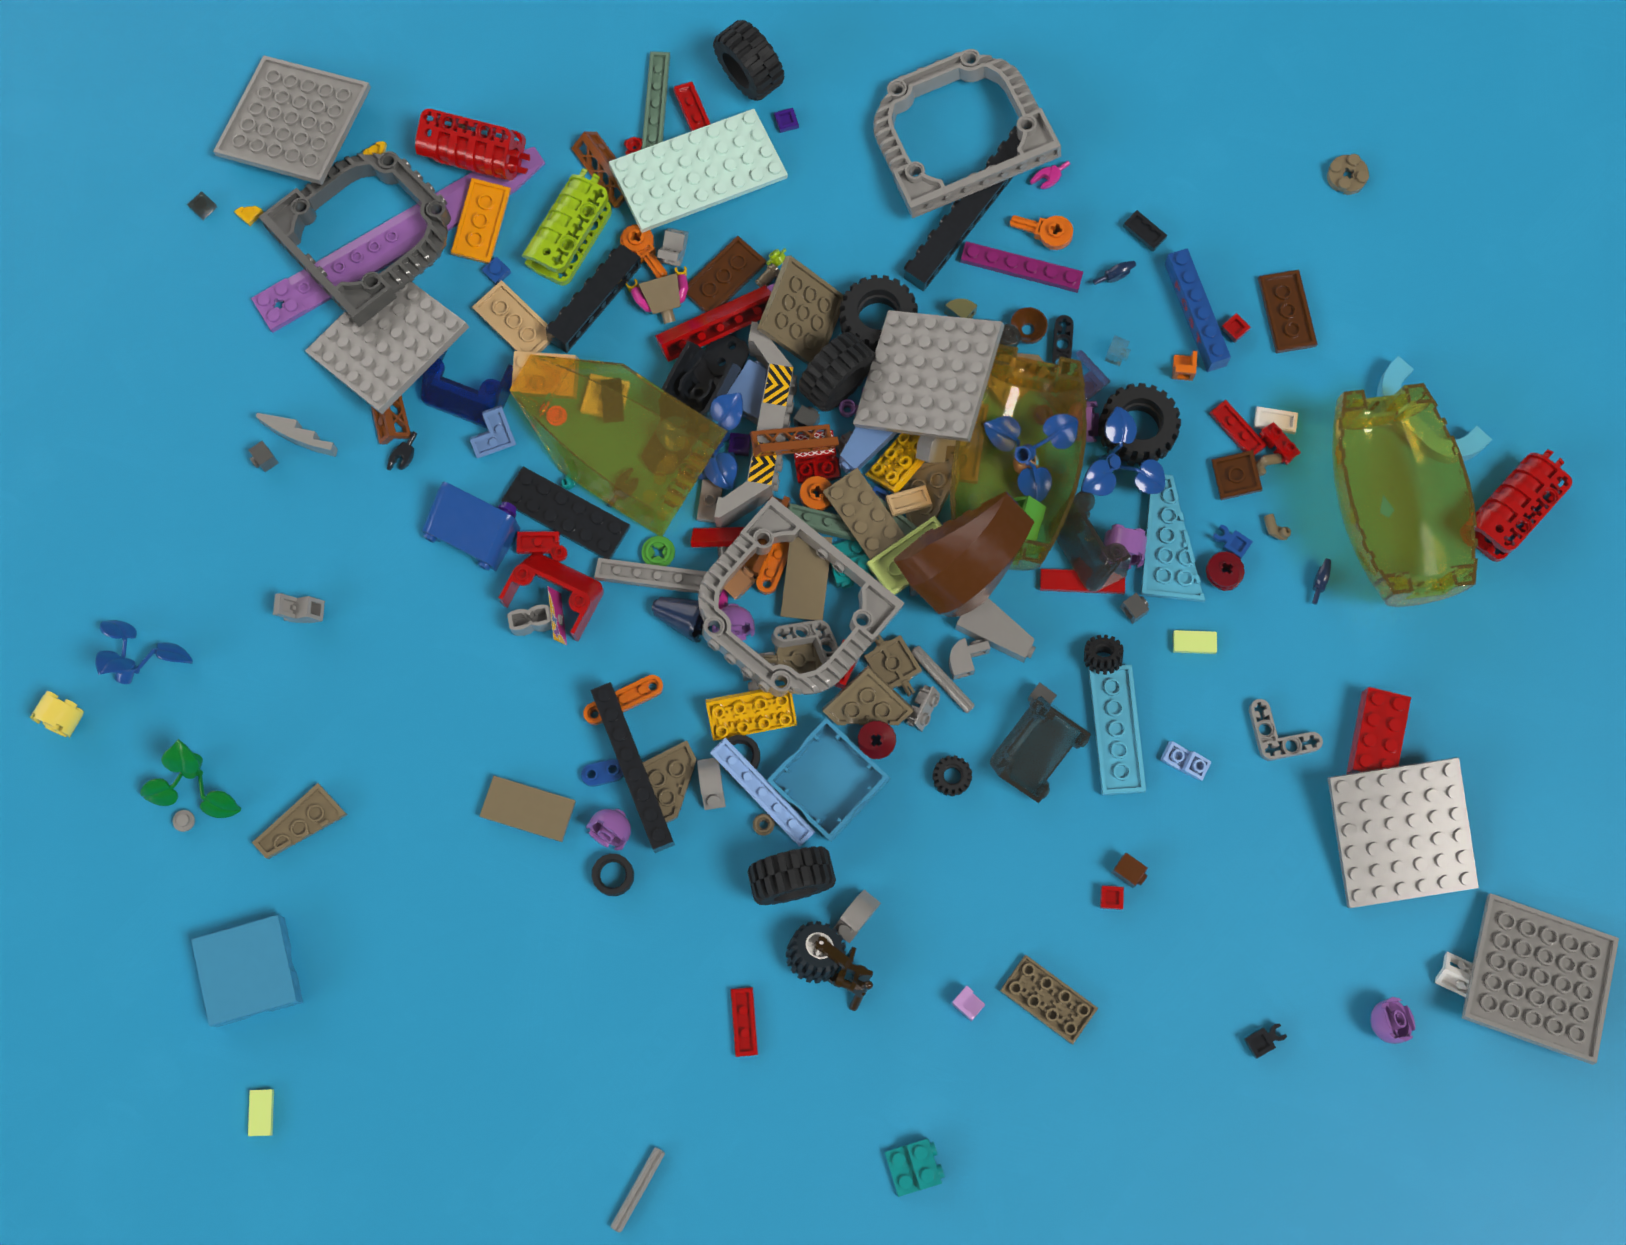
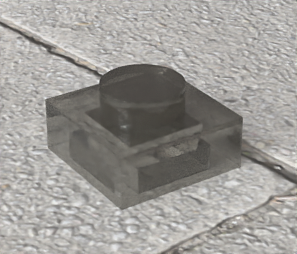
[187,191,217,220]

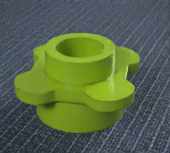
[766,248,787,266]

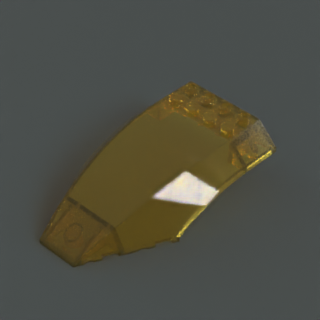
[510,354,728,536]

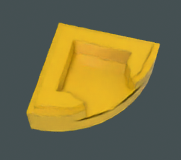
[362,141,387,155]
[234,206,264,226]

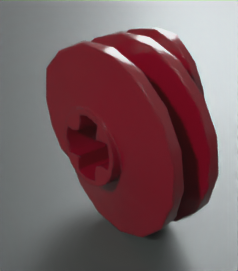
[1206,551,1245,591]
[858,720,896,759]

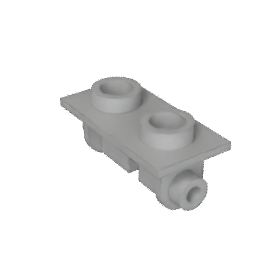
[906,685,940,732]

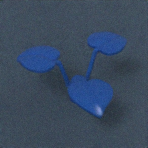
[655,392,743,489]
[1081,407,1165,496]
[984,414,1079,502]
[95,620,193,684]

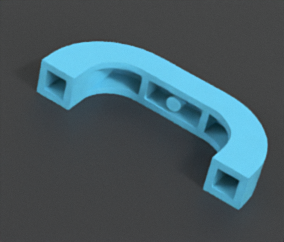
[1377,356,1493,463]

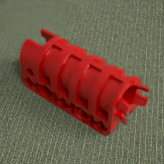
[415,109,530,181]
[1463,449,1572,562]

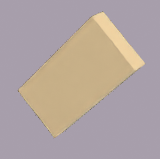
[885,485,932,517]

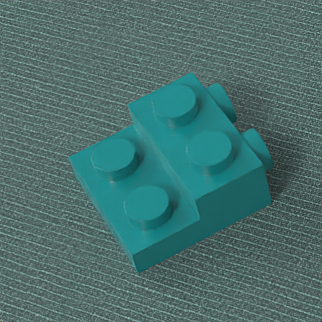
[829,540,875,589]
[885,1138,945,1197]

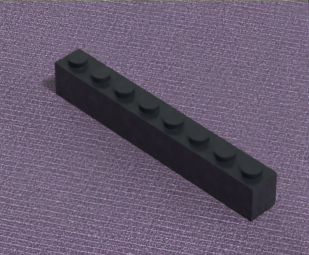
[591,682,675,853]

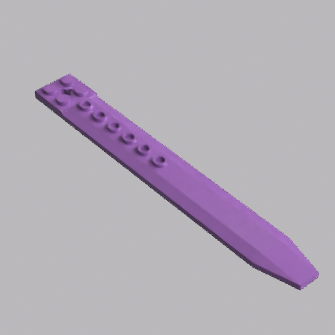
[251,147,545,333]

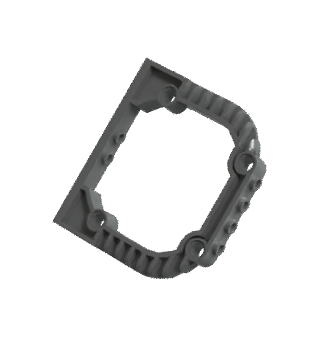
[259,151,451,327]

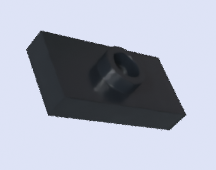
[1123,210,1167,252]

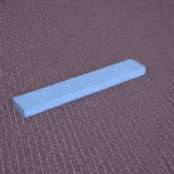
[710,737,815,847]

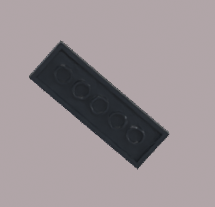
[502,466,631,559]

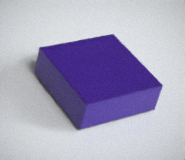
[774,108,799,133]
[728,433,751,456]

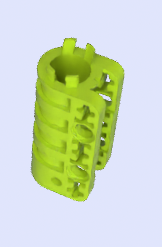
[522,168,612,286]

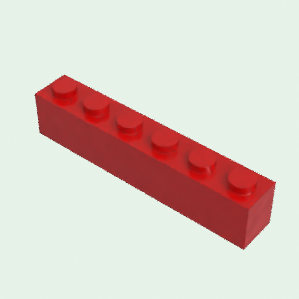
[655,285,771,362]

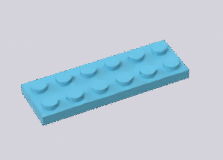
[1088,664,1146,796]

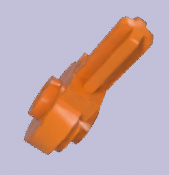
[1010,215,1073,250]
[620,224,668,278]
[799,476,832,511]

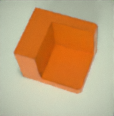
[1172,351,1197,381]

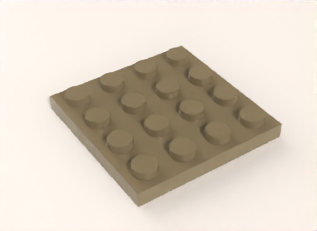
[757,256,844,365]

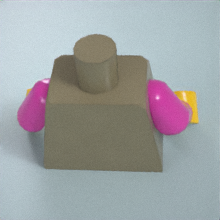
[626,266,688,324]

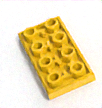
[865,433,925,493]
[705,685,797,741]

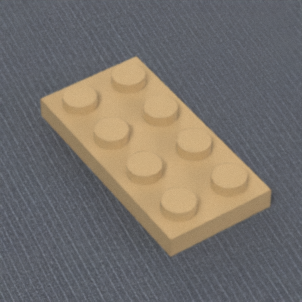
[472,280,551,353]

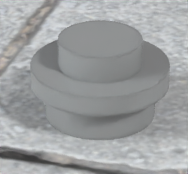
[173,810,195,832]

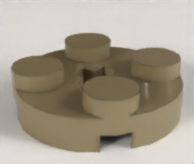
[1327,154,1369,195]

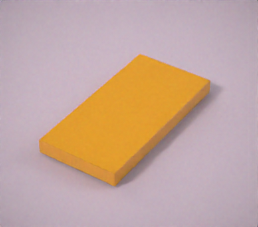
[451,178,511,264]

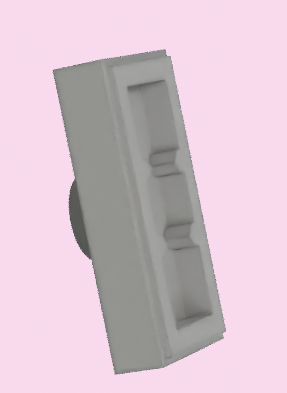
[697,480,723,523]

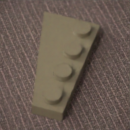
[252,783,348,859]

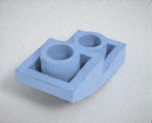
[1160,741,1211,781]

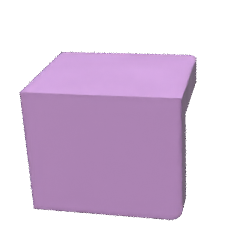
[951,986,985,1021]

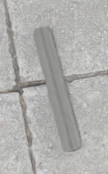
[911,646,975,713]
[611,1147,665,1232]

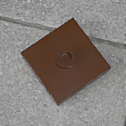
[1212,450,1262,501]

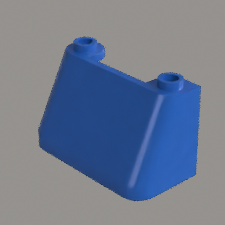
[422,482,521,571]

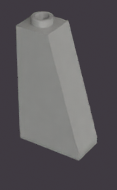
[955,598,1036,663]

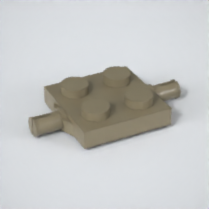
[864,635,922,697]
[763,643,822,681]

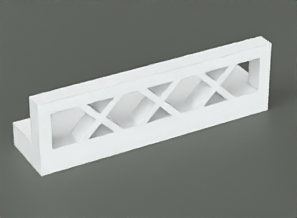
[1435,952,1473,997]

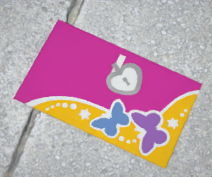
[547,586,567,645]

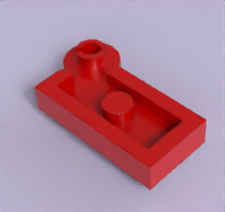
[516,532,568,562]

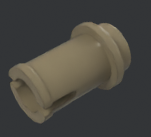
[755,264,780,287]

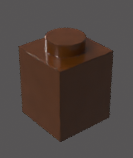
[1111,853,1148,888]

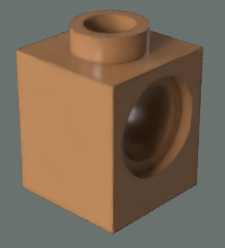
[724,566,756,600]

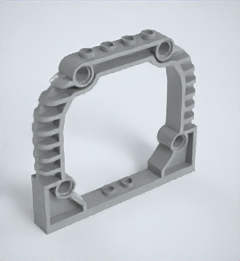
[873,49,1061,219]
[698,496,904,697]

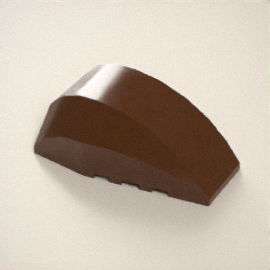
[894,491,1034,617]

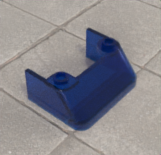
[420,350,513,428]

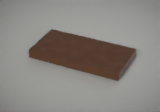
[686,236,767,313]
[1258,270,1318,354]

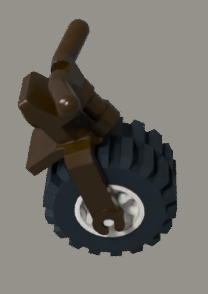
[786,921,873,1011]

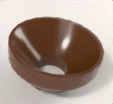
[1010,307,1048,344]

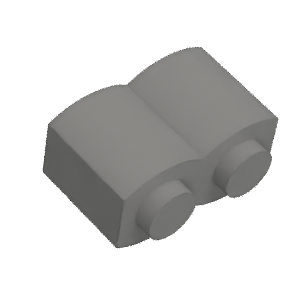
[507,605,552,636]

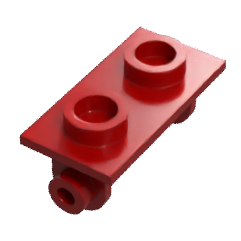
[1259,422,1301,465]

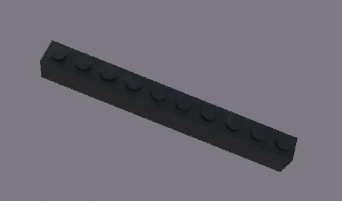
[904,126,1029,292]

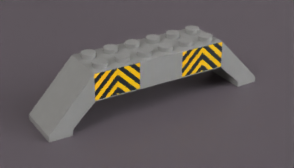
[714,321,798,528]

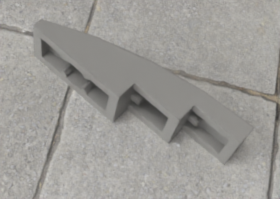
[256,413,338,457]

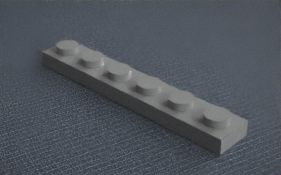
[594,558,707,593]

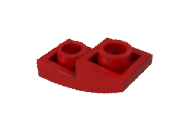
[795,457,842,484]

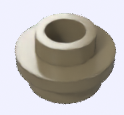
[753,814,775,836]

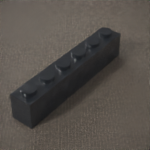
[546,244,641,353]

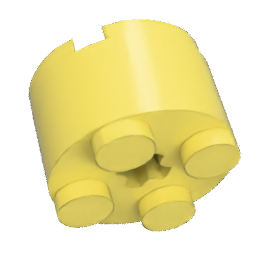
[30,691,84,738]

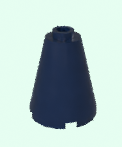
[652,596,710,643]

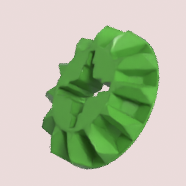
[642,536,675,566]

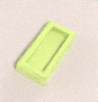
[1173,630,1217,654]
[248,1089,274,1136]

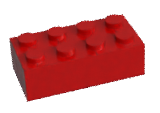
[1346,687,1411,774]

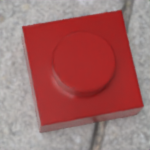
[1220,313,1251,343]
[1100,886,1124,910]

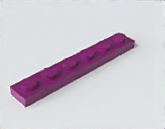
[960,241,1083,293]

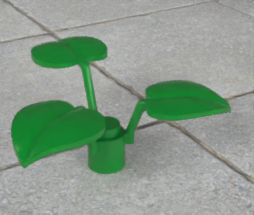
[140,739,241,818]

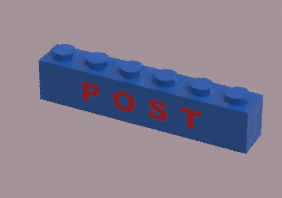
[1165,248,1231,372]

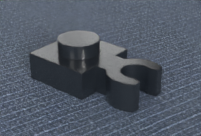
[1244,1023,1287,1059]

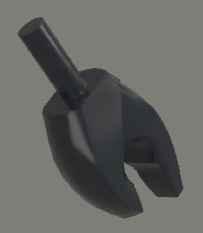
[387,431,417,470]

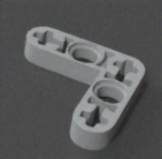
[771,620,839,665]
[1249,699,1323,761]

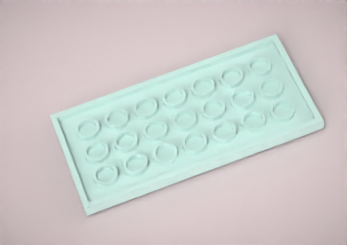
[609,109,788,233]

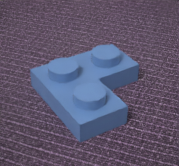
[470,405,516,459]

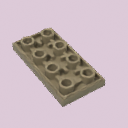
[781,536,833,621]
[479,776,576,842]
[1000,955,1098,1045]

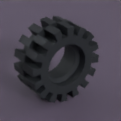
[1084,635,1124,675]
[932,755,972,796]

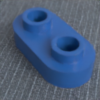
[581,759,624,787]

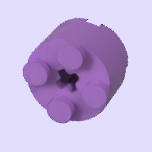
[1101,524,1147,569]

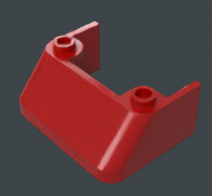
[498,553,604,642]

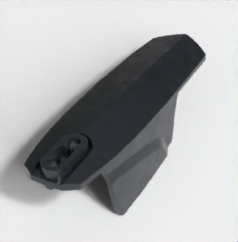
[641,334,750,475]

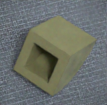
[944,298,977,319]

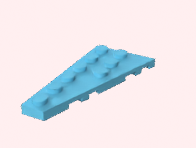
[1141,475,1205,602]

